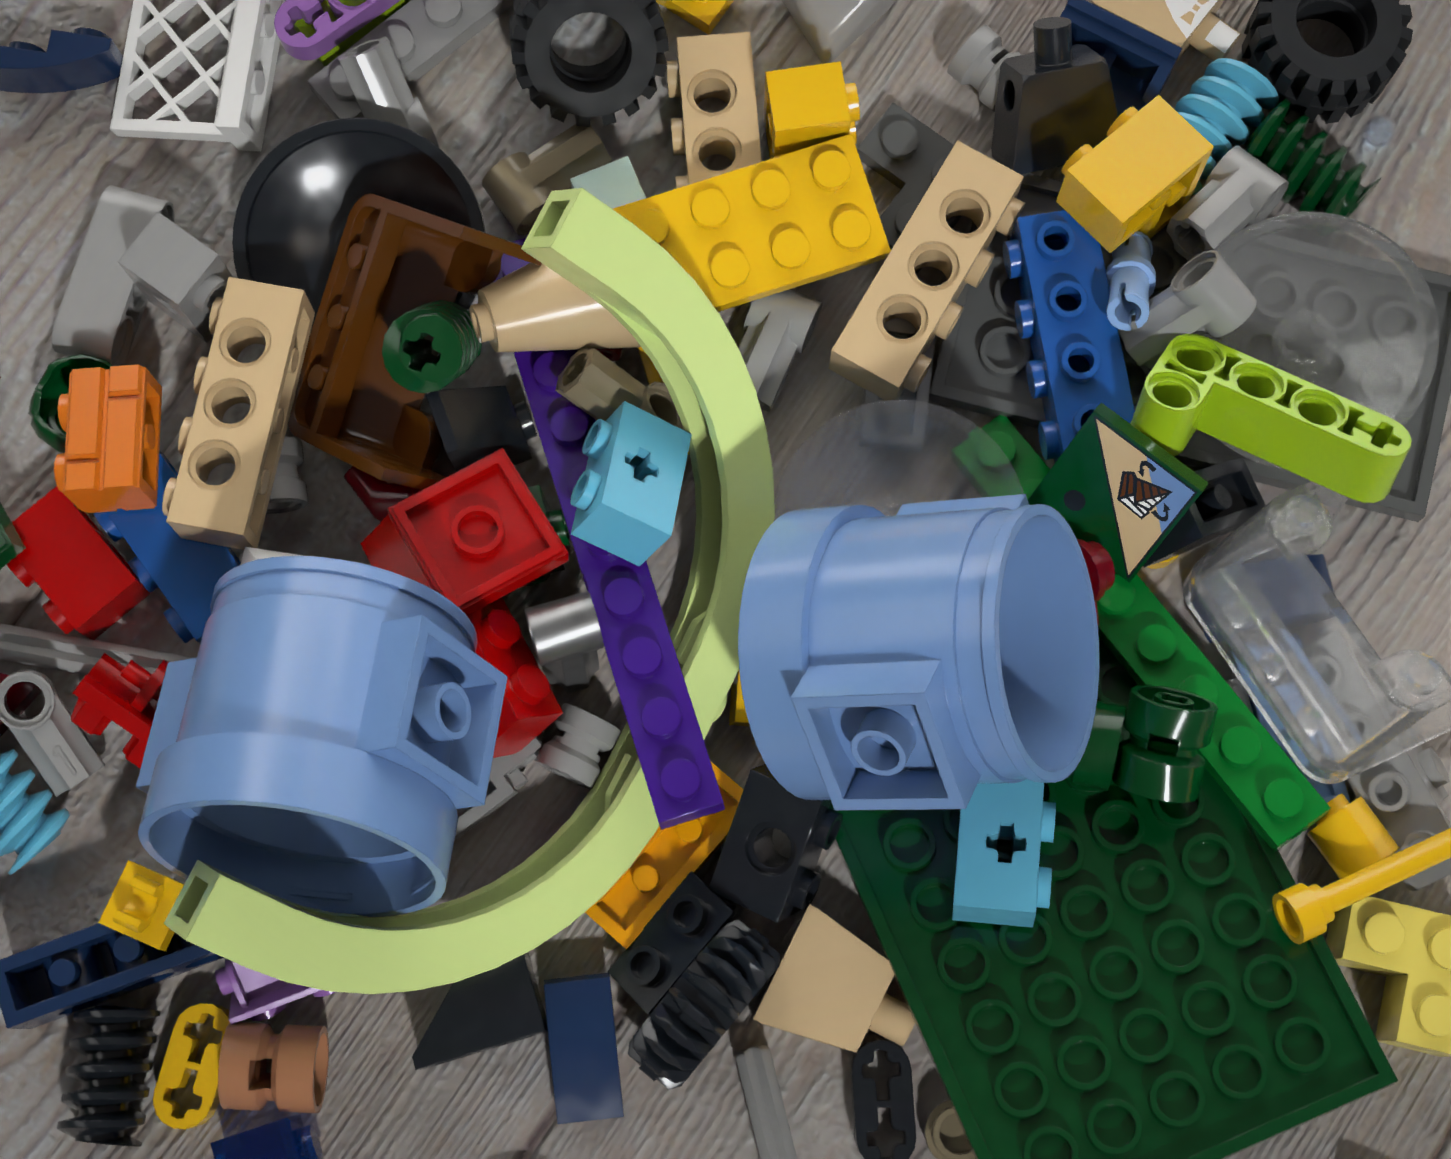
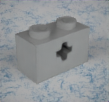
[117,212,234,343]

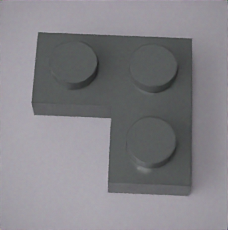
[857,103,962,273]

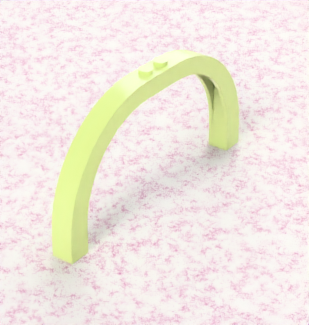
[164,188,775,994]

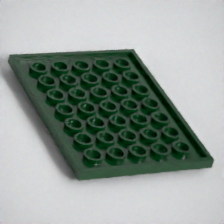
[835,638,1398,1159]

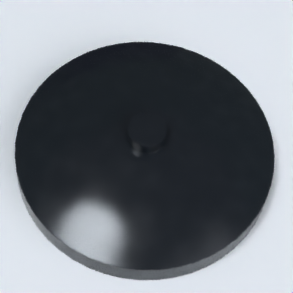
[232,118,486,337]

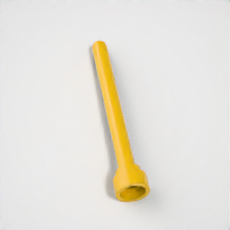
[1272,828,1451,944]

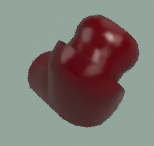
[344,466,421,521]

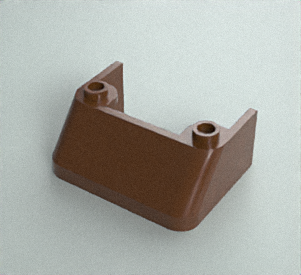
[288,194,542,490]

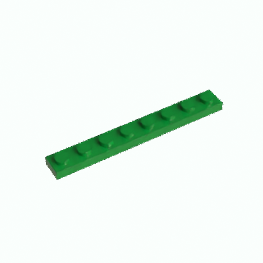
[952,415,1331,853]

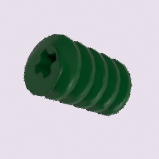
[1244,98,1382,235]
[382,300,482,394]

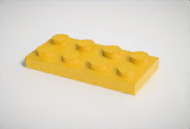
[613,133,891,312]

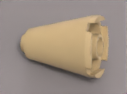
[470,263,640,353]

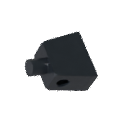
[991,17,1118,174]

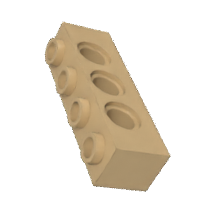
[666,32,762,189]
[829,140,1025,405]
[162,277,315,550]

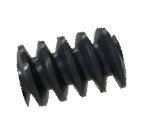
[57,1005,161,1147]

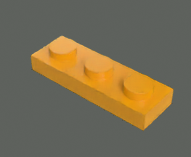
[585,762,744,950]

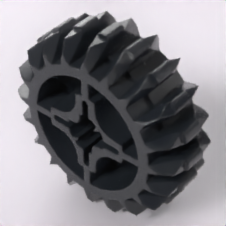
[628,919,780,1090]

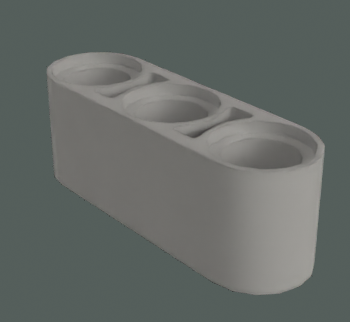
[52,185,175,366]

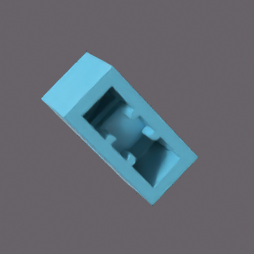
[570,401,692,566]
[952,779,1056,928]

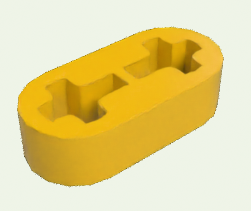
[153,1003,230,1129]

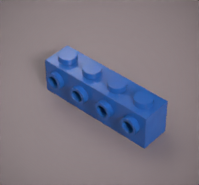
[1003,210,1135,464]

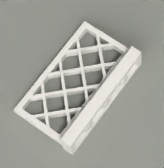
[110,0,287,152]

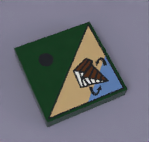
[1028,402,1209,583]

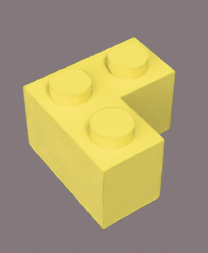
[1326,896,1451,1057]

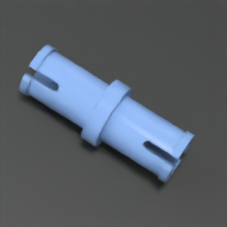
[1106,231,1156,331]

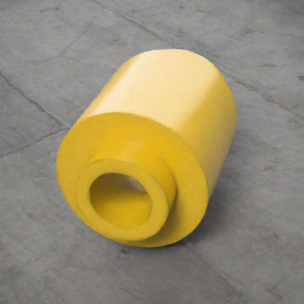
[1307,793,1400,879]

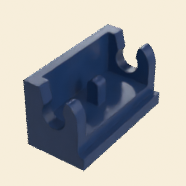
[1060,0,1182,117]

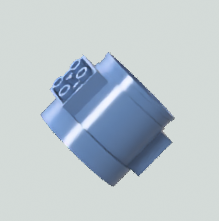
[738,494,1099,810]
[136,556,508,917]

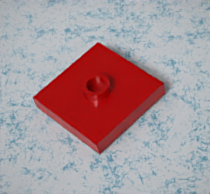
[387,448,569,616]

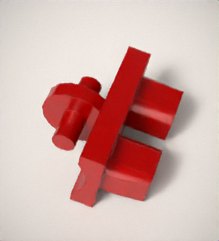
[71,653,169,769]

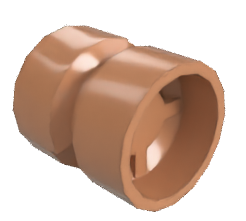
[218,1022,329,1113]

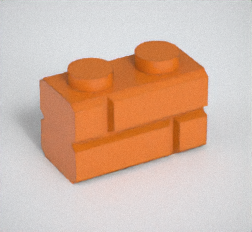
[54,364,162,513]

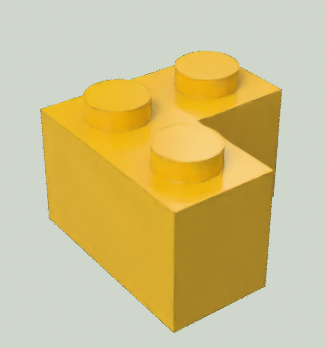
[764,61,860,159]
[1056,95,1214,253]

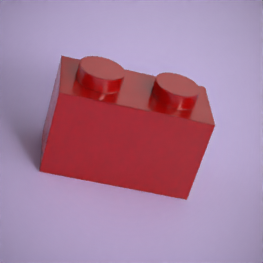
[6,486,152,640]

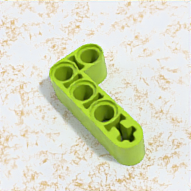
[1131,334,1412,503]

